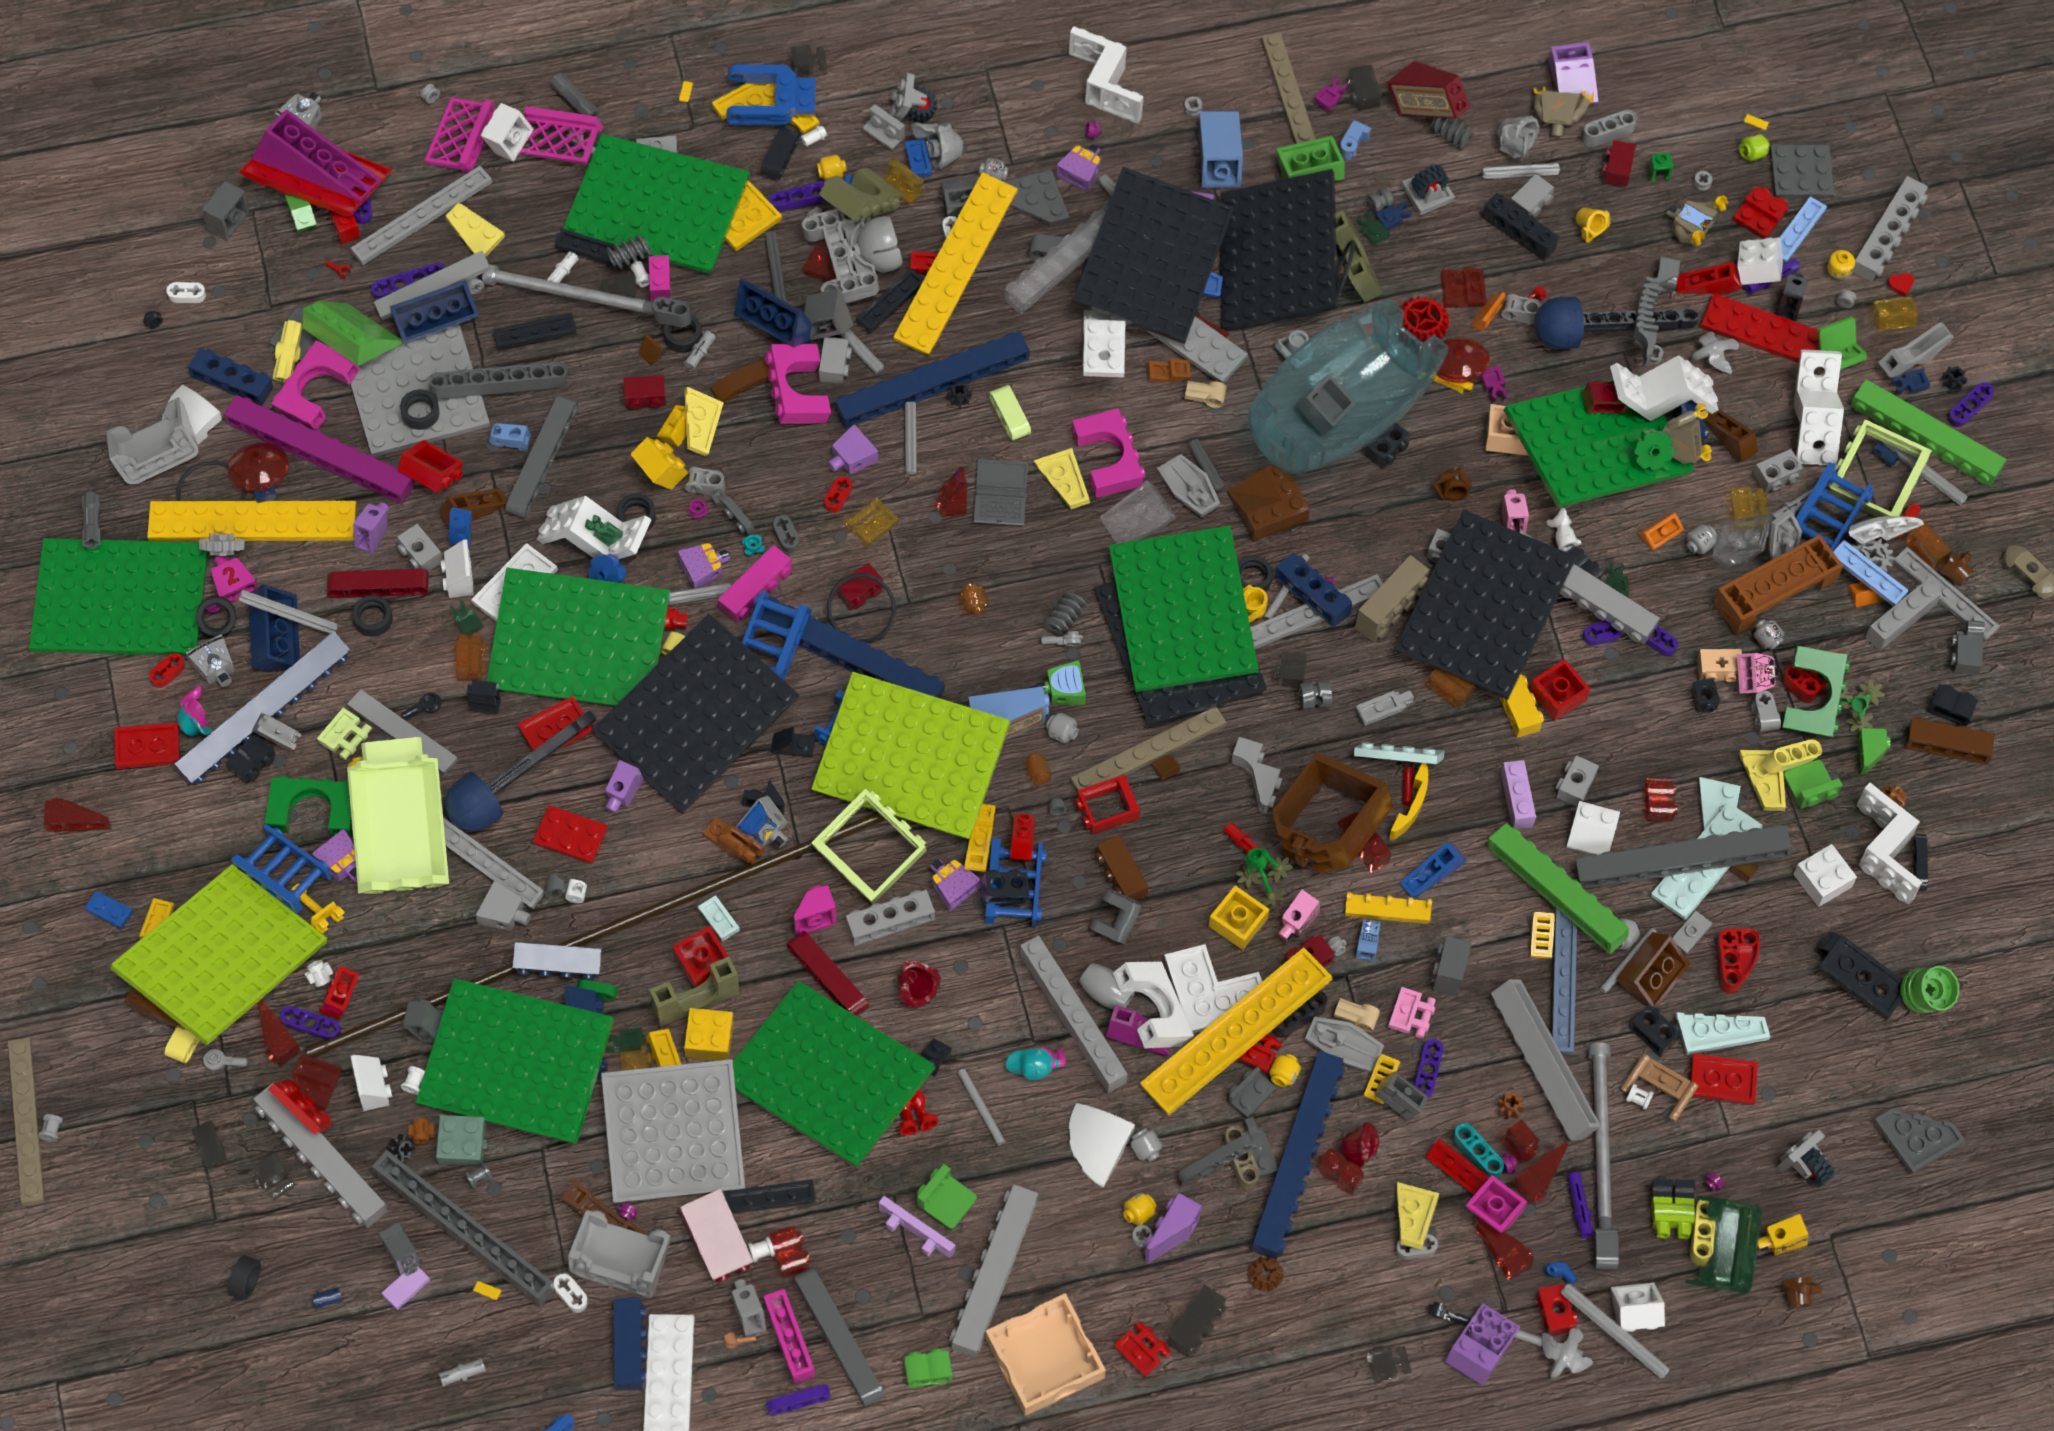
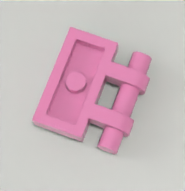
[1388,987,1436,1039]

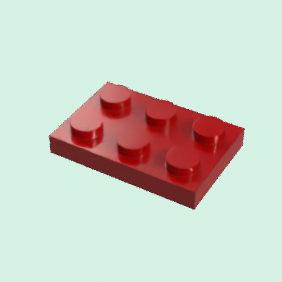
[518,696,593,751]
[114,722,180,769]
[533,805,608,864]
[1690,1053,1758,1105]
[268,1079,333,1135]

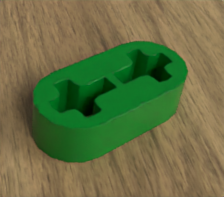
[577,980,618,1001]

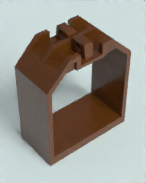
[1272,752,1393,874]

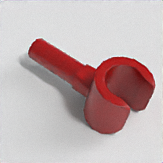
[325,261,351,279]
[1525,286,1547,301]

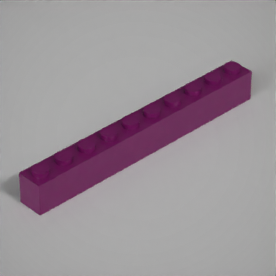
[224,395,415,505]

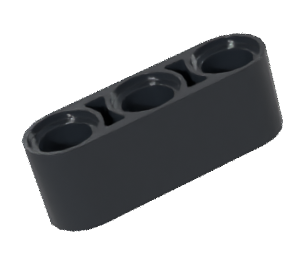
[760,127,800,180]
[1272,991,1327,1038]

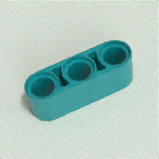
[1453,1123,1504,1179]

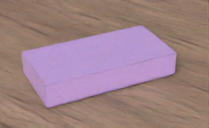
[381,1266,430,1310]

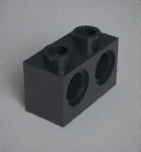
[1364,419,1410,469]
[981,870,1029,904]
[1629,1004,1681,1057]

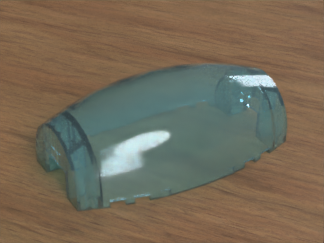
[1248,300,1449,475]

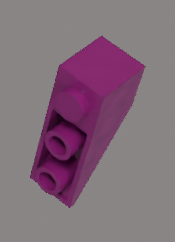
[1106,1005,1171,1056]

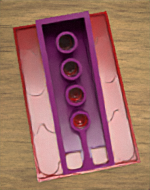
[239,109,393,217]

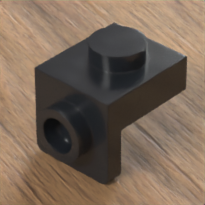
[921,1038,952,1076]

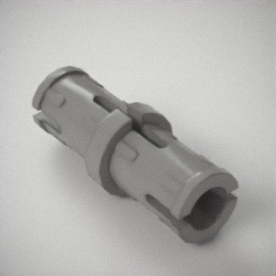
[684,331,716,370]
[439,1358,486,1387]

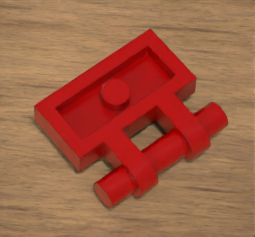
[1236,1034,1283,1074]
[1114,1321,1172,1378]

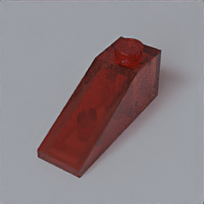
[936,466,967,517]
[44,798,112,832]
[1338,812,1391,873]
[257,999,301,1067]
[1513,1142,1569,1205]
[1474,1217,1534,1280]

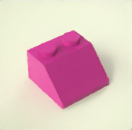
[794,885,837,935]
[1466,1175,1527,1233]

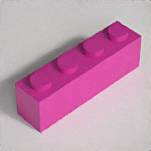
[718,545,792,623]
[763,1289,815,1385]

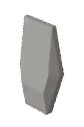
[1157,454,1220,517]
[1768,509,1802,560]
[1304,1017,1384,1073]

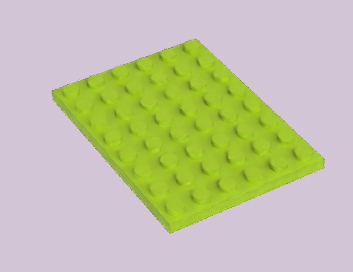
[811,672,1011,840]
[111,864,327,1045]

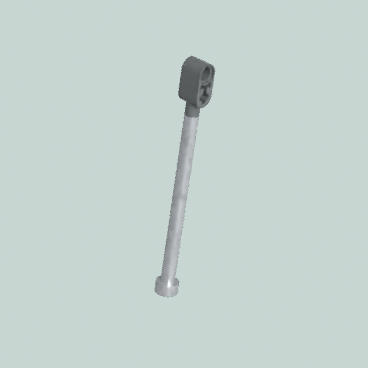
[482,264,692,327]
[1588,1043,1619,1270]

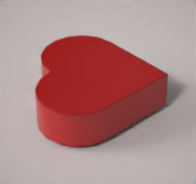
[1888,273,1915,297]

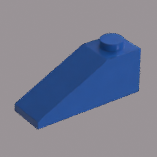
[1400,841,1467,899]

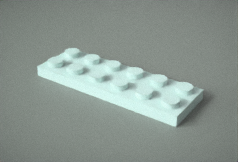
[1651,802,1762,920]

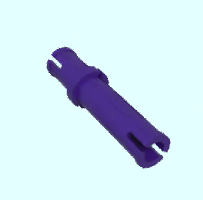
[1745,259,1800,294]
[1567,1172,1594,1238]

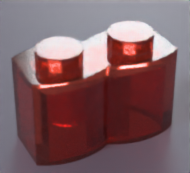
[1644,777,1678,822]
[1503,1119,1539,1163]
[1318,1148,1364,1195]
[769,1226,811,1278]

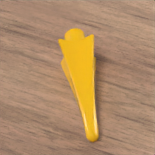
[1419,372,1474,394]

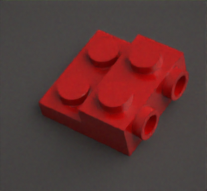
[1732,186,1789,239]

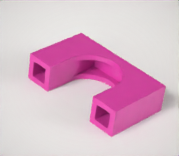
[271,340,360,430]
[765,344,831,424]
[1072,409,1145,498]

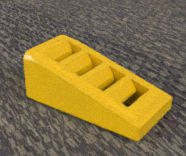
[1530,912,1555,959]
[1364,1054,1400,1104]

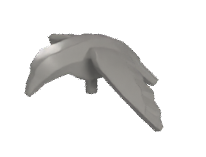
[1691,332,1739,374]
[1542,1328,1593,1379]

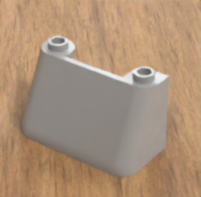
[106,397,199,485]
[568,1210,671,1298]

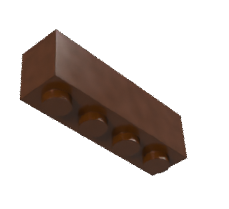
[1905,718,1995,765]

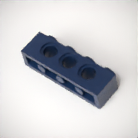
[188,348,273,406]
[1275,553,1352,628]

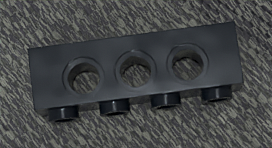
[1482,192,1559,261]

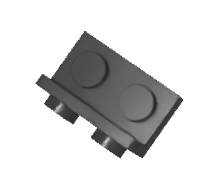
[1228,1067,1277,1119]

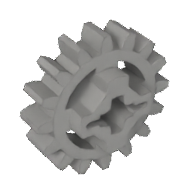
[199,533,244,556]
[1852,538,1894,573]

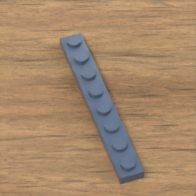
[1552,907,1577,1055]

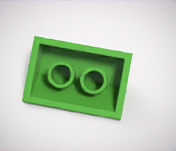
[1276,136,1345,181]

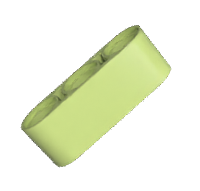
[989,385,1031,441]

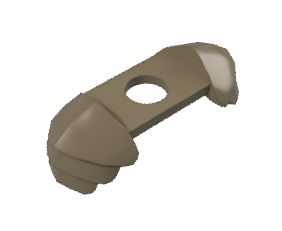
[2002,545,2054,599]

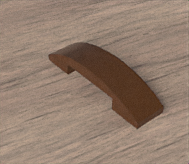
[711,359,792,402]
[561,1180,645,1234]

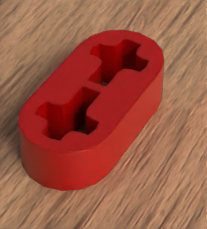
[824,476,852,513]
[149,653,185,688]

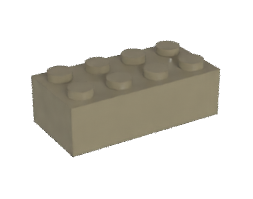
[1355,555,1430,643]

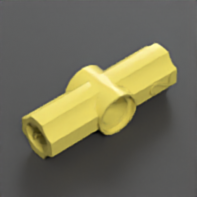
[273,320,302,383]

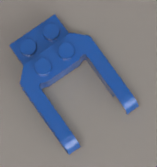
[726,65,815,125]

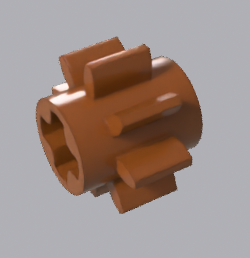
[1881,784,1906,807]
[1497,1091,1525,1120]
[408,1118,434,1144]

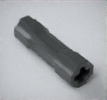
[550,73,600,118]
[82,492,101,549]

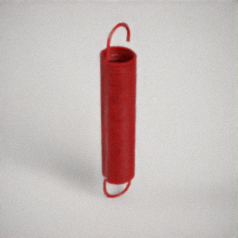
[1403,762,1413,811]

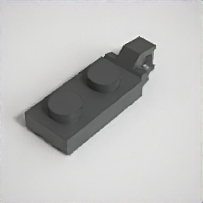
[711,488,755,536]
[1244,1117,1278,1179]

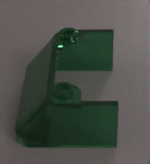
[1685,1195,1762,1293]

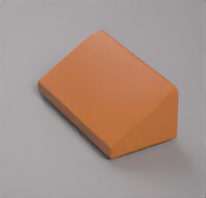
[1471,292,1506,332]
[1638,512,1685,550]
[1848,582,1885,607]

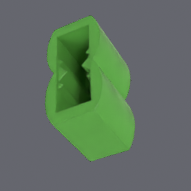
[904,1348,953,1388]

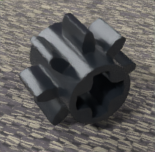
[1941,366,1968,391]
[947,381,972,408]
[386,1134,415,1162]

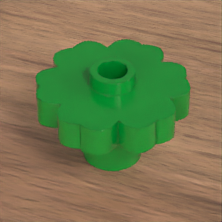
[1632,429,1674,471]

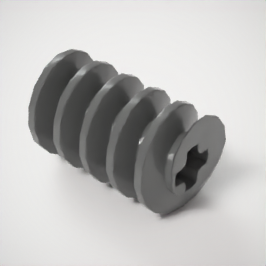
[1430,117,1474,149]
[606,234,652,269]
[1044,592,1087,637]

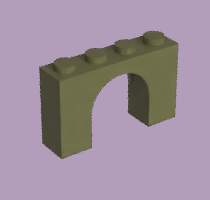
[819,168,903,221]
[1336,210,1383,302]
[649,957,740,1027]

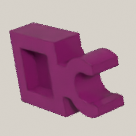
[1314,78,1347,112]
[1480,366,1507,402]

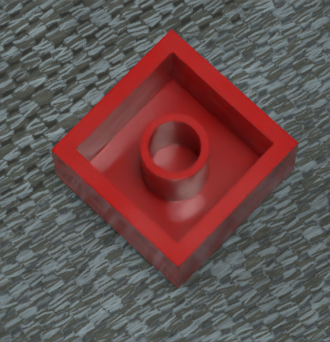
[1529,659,1591,721]
[672,926,729,988]

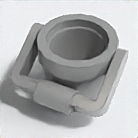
[1275,330,1310,366]

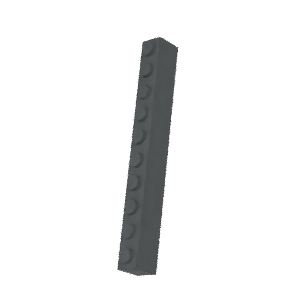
[1576,824,1792,890]
[372,1150,555,1307]

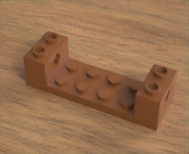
[1713,534,1843,635]

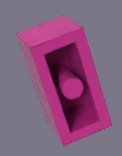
[649,255,671,302]

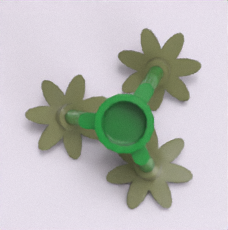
[1827,679,1885,732]
[1236,848,1293,906]

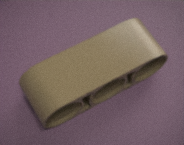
[1224,1126,1259,1191]

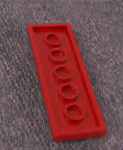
[1700,293,1819,363]

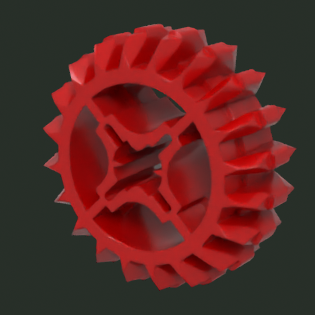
[1396,295,1449,347]

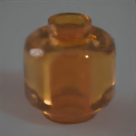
[959,583,989,615]

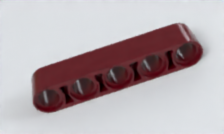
[327,569,429,598]
[786,931,869,1016]

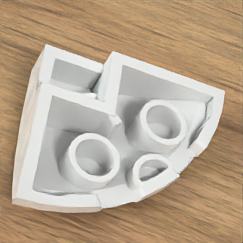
[162,385,222,444]
[1849,516,1924,544]
[1069,1103,1135,1188]

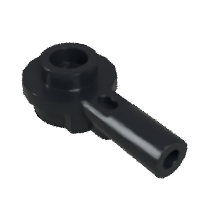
[401,692,442,720]
[1428,1301,1471,1326]

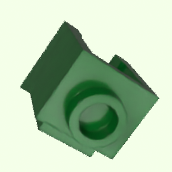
[1647,153,1673,182]

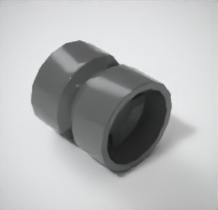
[1299,680,1332,710]

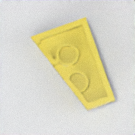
[446,202,505,257]
[684,387,724,457]
[1034,448,1090,509]
[1739,750,1786,811]
[1396,1182,1439,1250]

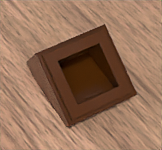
[638,335,662,365]
[1151,755,1180,781]
[1730,863,1759,883]

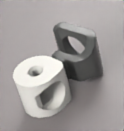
[545,874,587,903]

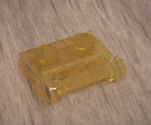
[844,497,899,547]

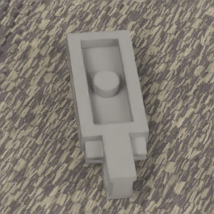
[1356,691,1414,726]

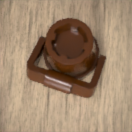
[1434,467,1472,501]
[1939,551,1973,585]
[1783,1277,1823,1308]

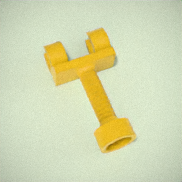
[290,883,344,934]

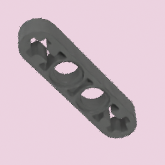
[1177,1134,1255,1186]

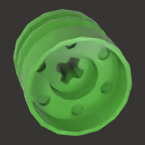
[1901,966,1959,1013]

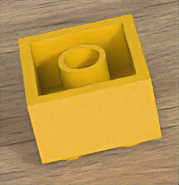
[631,437,688,490]
[1208,886,1270,950]
[684,1008,734,1061]

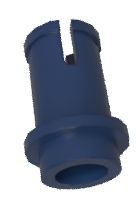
[1872,442,1899,466]
[313,1287,342,1309]

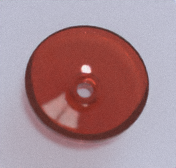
[1429,337,1490,383]
[227,442,289,491]

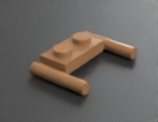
[1620,1054,1698,1122]

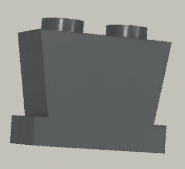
[379,1222,421,1276]

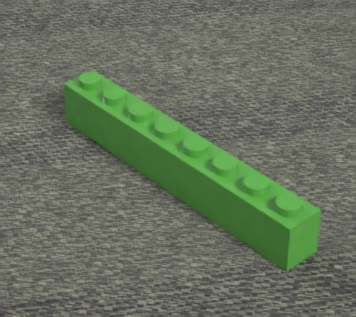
[1851,379,2007,486]
[1488,823,1629,954]

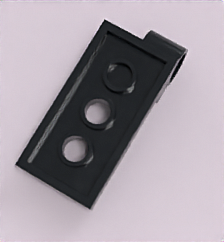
[1817,932,1903,1020]

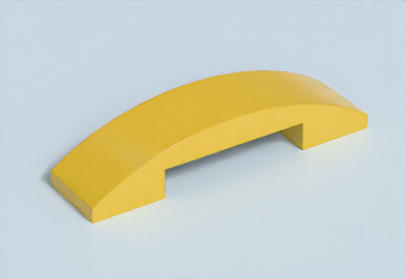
[1389,763,1428,840]
[964,804,996,872]

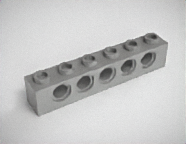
[1852,176,1928,282]

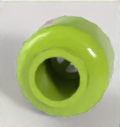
[1739,133,1769,161]

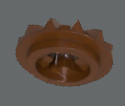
[1248,1257,1283,1291]

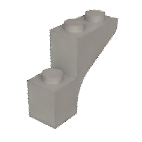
[1878,322,1954,377]
[1232,737,1283,814]

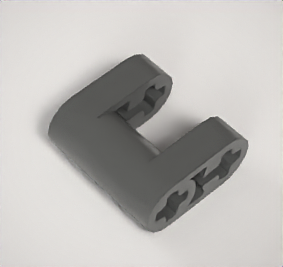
[1089,888,1143,944]

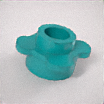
[742,535,765,556]

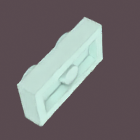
[698,895,740,942]

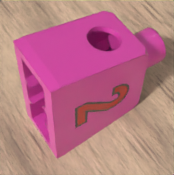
[211,556,258,607]

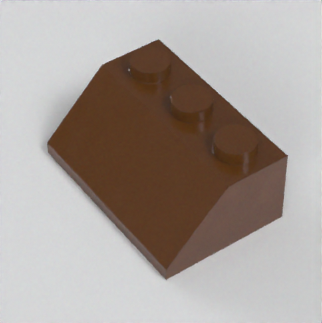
[1616,932,1690,1008]

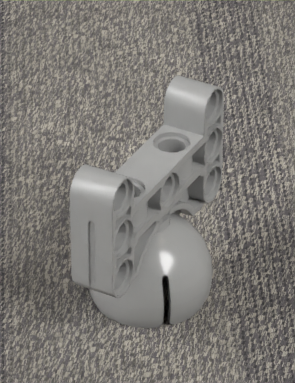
[802,209,903,303]

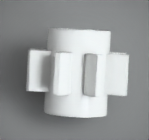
[305,960,333,987]

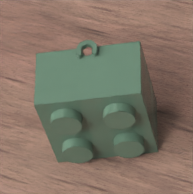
[436,1115,487,1166]

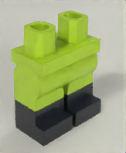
[1650,1178,1695,1239]

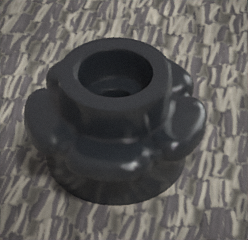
[143,311,163,329]

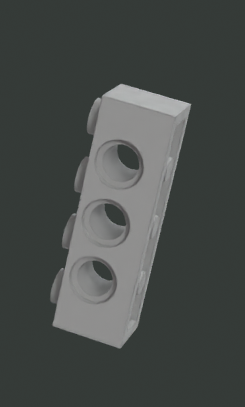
[846,890,935,946]

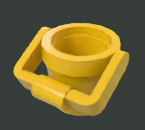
[1576,208,1610,243]
[1243,585,1268,622]

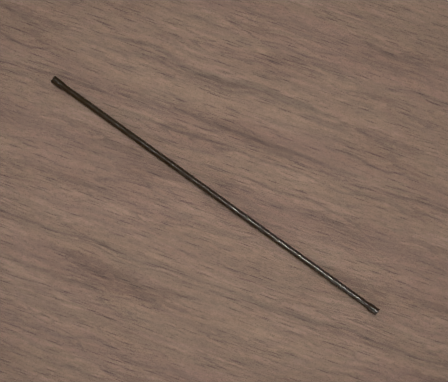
[305,812,886,1059]

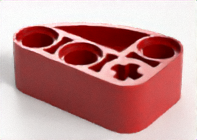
[1782,651,1842,703]
[1716,928,1760,994]

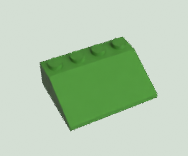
[302,301,403,366]

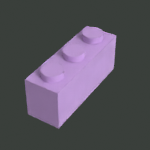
[1501,760,1536,829]

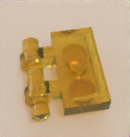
[1730,487,1770,528]

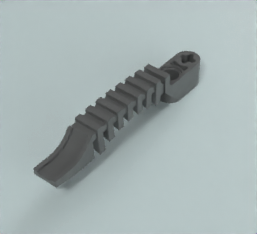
[1633,255,1680,368]

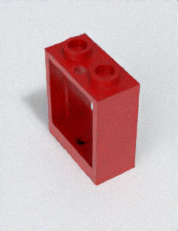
[397,440,464,493]
[1075,774,1140,835]

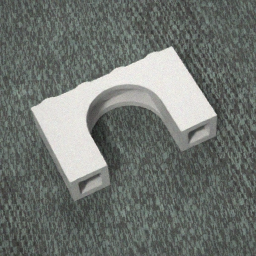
[1113,962,1194,1048]

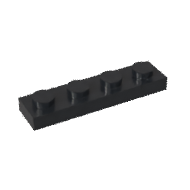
[554,229,633,271]
[856,268,924,333]
[493,313,577,350]
[725,1179,816,1214]

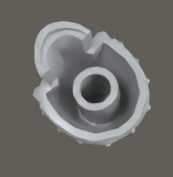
[1497,116,1539,159]
[911,122,963,169]

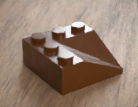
[1227,460,1310,542]

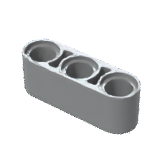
[1582,110,1637,148]

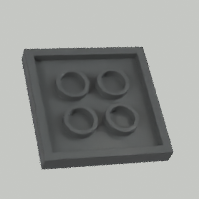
[1770,145,1834,199]

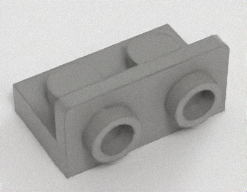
[863,104,905,150]

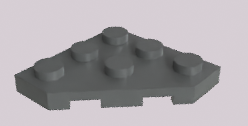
[1004,170,1069,226]
[1873,1108,1966,1174]

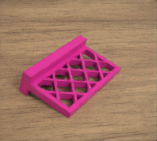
[424,98,496,174]
[519,106,603,164]

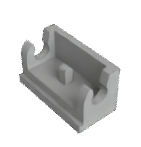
[252,712,301,751]

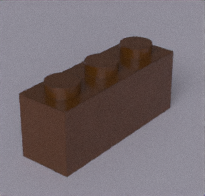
[1095,835,1149,900]

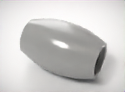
[1079,963,1135,1010]

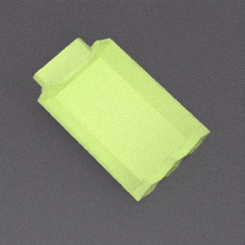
[347,737,449,894]

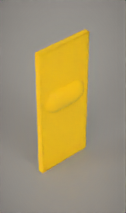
[679,81,693,102]
[1744,114,1769,130]
[473,1281,502,1300]

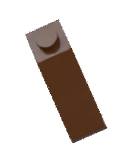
[1704,408,1758,461]
[439,488,507,527]
[125,987,185,1030]

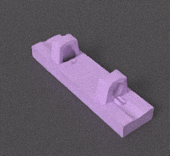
[879,1196,955,1259]

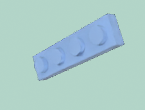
[1780,197,1827,264]
[1833,540,1909,607]

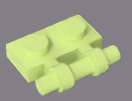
[317,708,372,760]

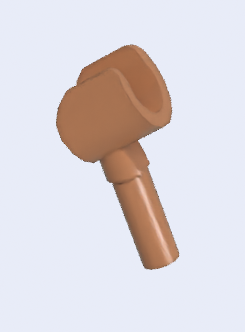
[723,1332,756,1349]

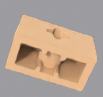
[1697,649,1742,682]

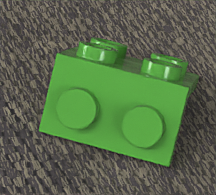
[1818,317,1867,370]
[1784,760,1842,809]
[916,1164,977,1229]

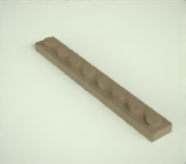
[1261,32,1316,144]
[1071,707,1226,791]
[8,1038,45,1206]

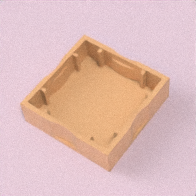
[985,1293,1106,1416]

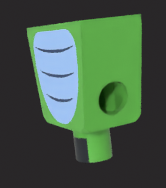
[1036,661,1086,705]

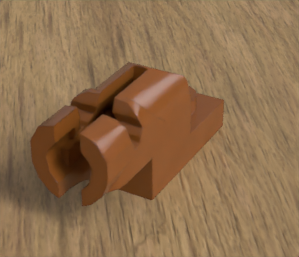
[702,817,765,864]

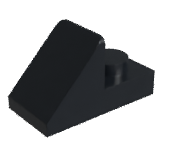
[771,727,816,758]
[742,780,785,815]

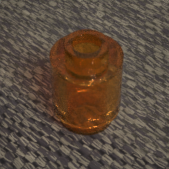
[1025,753,1051,785]

